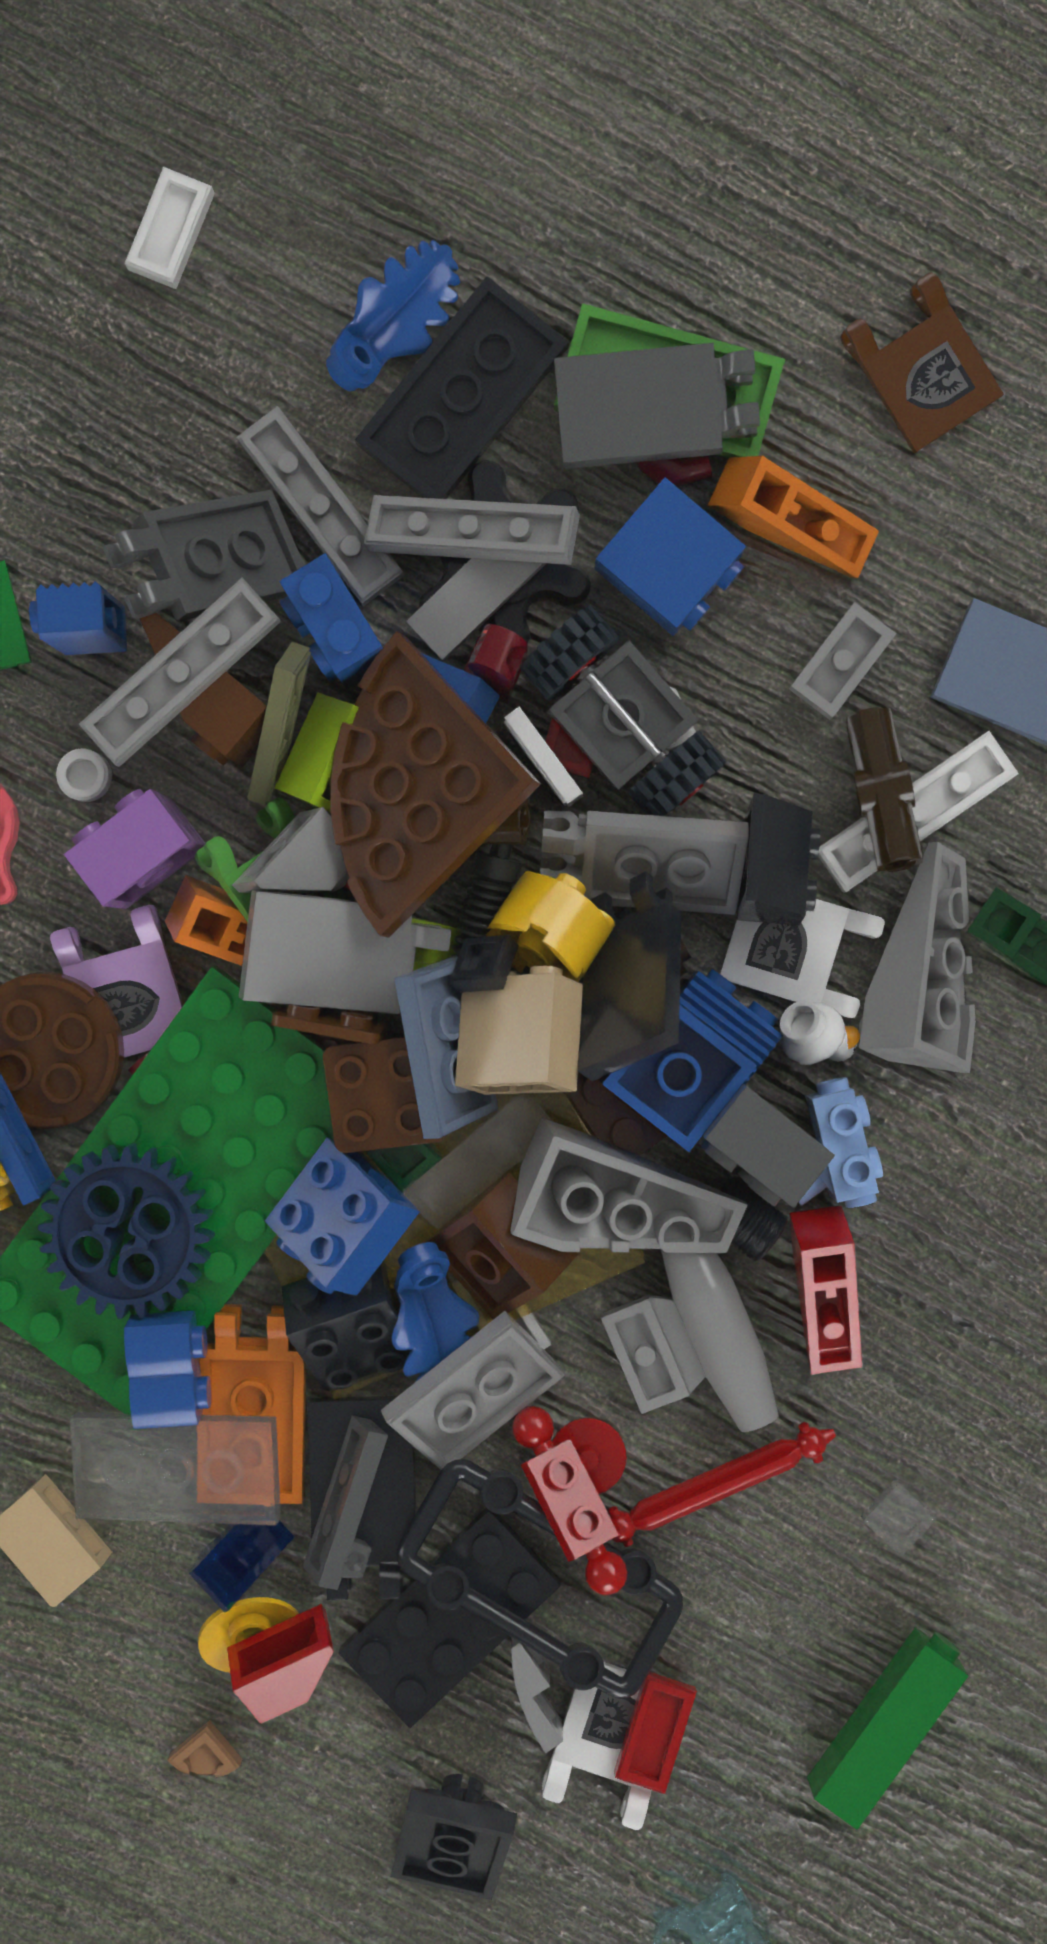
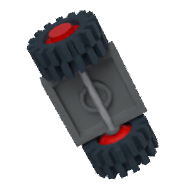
[520,605,727,816]

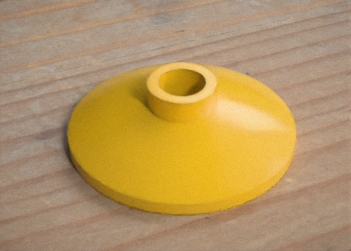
[198,1597,299,1673]

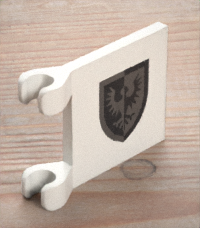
[720,899,885,1018]
[542,1662,652,1830]

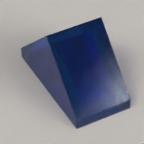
[189,1503,294,1613]

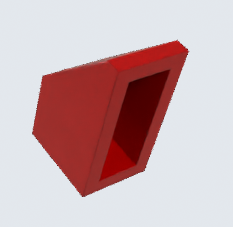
[227,1604,334,1724]

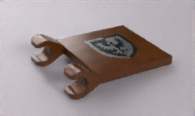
[840,272,1004,454]

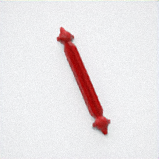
[608,1422,836,1547]

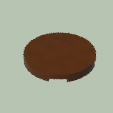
[0,972,124,1129]

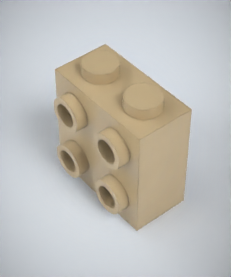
[455,966,583,1095]

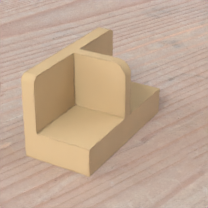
[0,1474,112,1607]

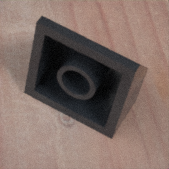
[737,793,820,925]

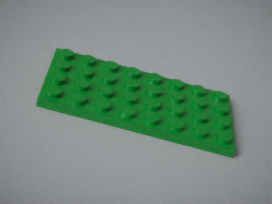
[0,966,334,1420]

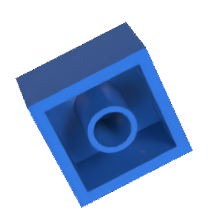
[600,1005,757,1152]

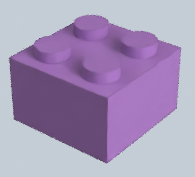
[64,789,205,909]

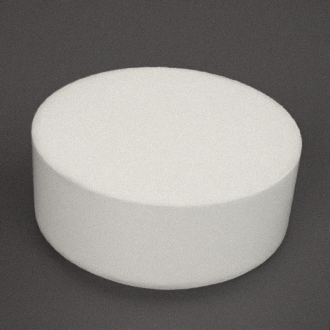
[56,748,112,802]

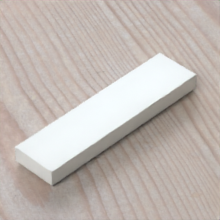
[818,731,1019,893]

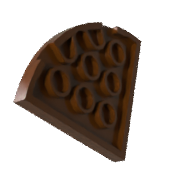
[331,631,541,938]

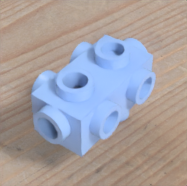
[799,1077,883,1208]

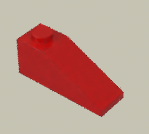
[789,1205,862,1375]

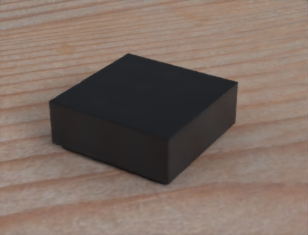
[449,934,519,993]

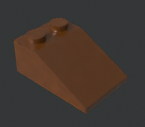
[140,613,267,767]

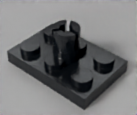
[390,1774,517,1900]

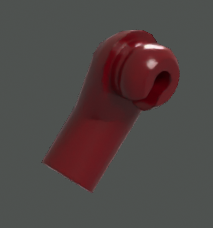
[636,456,712,487]

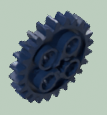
[38,1143,215,1319]

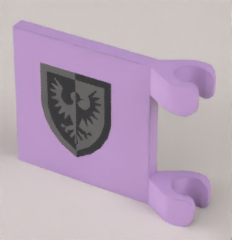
[50,904,183,1057]

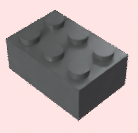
[697,1084,835,1208]

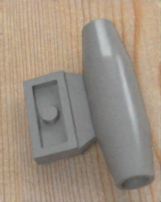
[601,1249,779,1432]

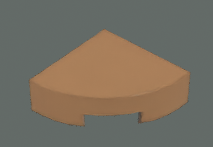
[167,1720,243,1777]

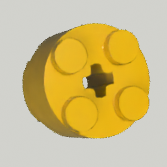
[486,871,615,982]

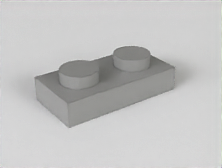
[789,602,897,720]

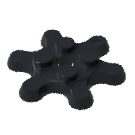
[419,460,591,644]

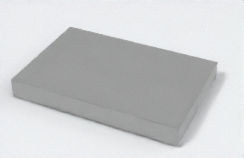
[381,1311,565,1470]

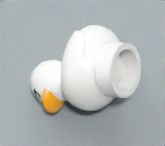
[780,1001,860,1065]

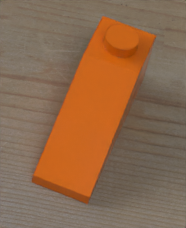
[707,455,879,578]
[165,875,248,966]

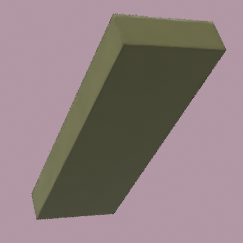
[247,642,311,805]

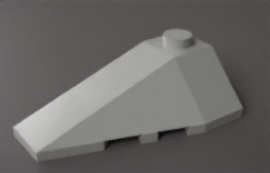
[859,842,976,1073]
[510,1117,747,1253]

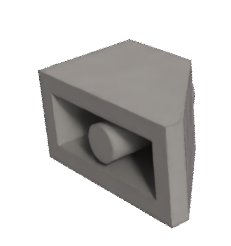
[232,807,349,894]

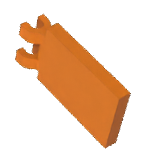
[198,1304,306,1504]

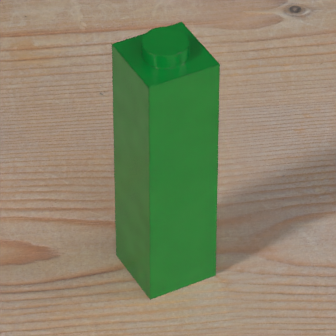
[807,1627,969,1830]

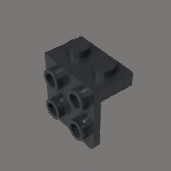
[281,1260,411,1391]

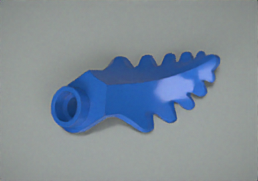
[326,240,460,391]
[391,1242,479,1382]

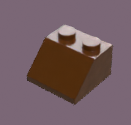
[425,1172,580,1320]

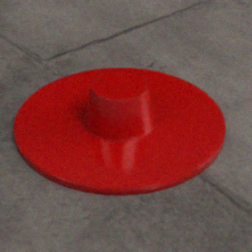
[552,1418,627,1494]

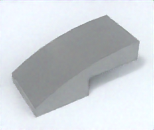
[511,1638,563,1753]

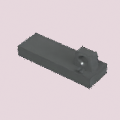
[303,1415,388,1590]

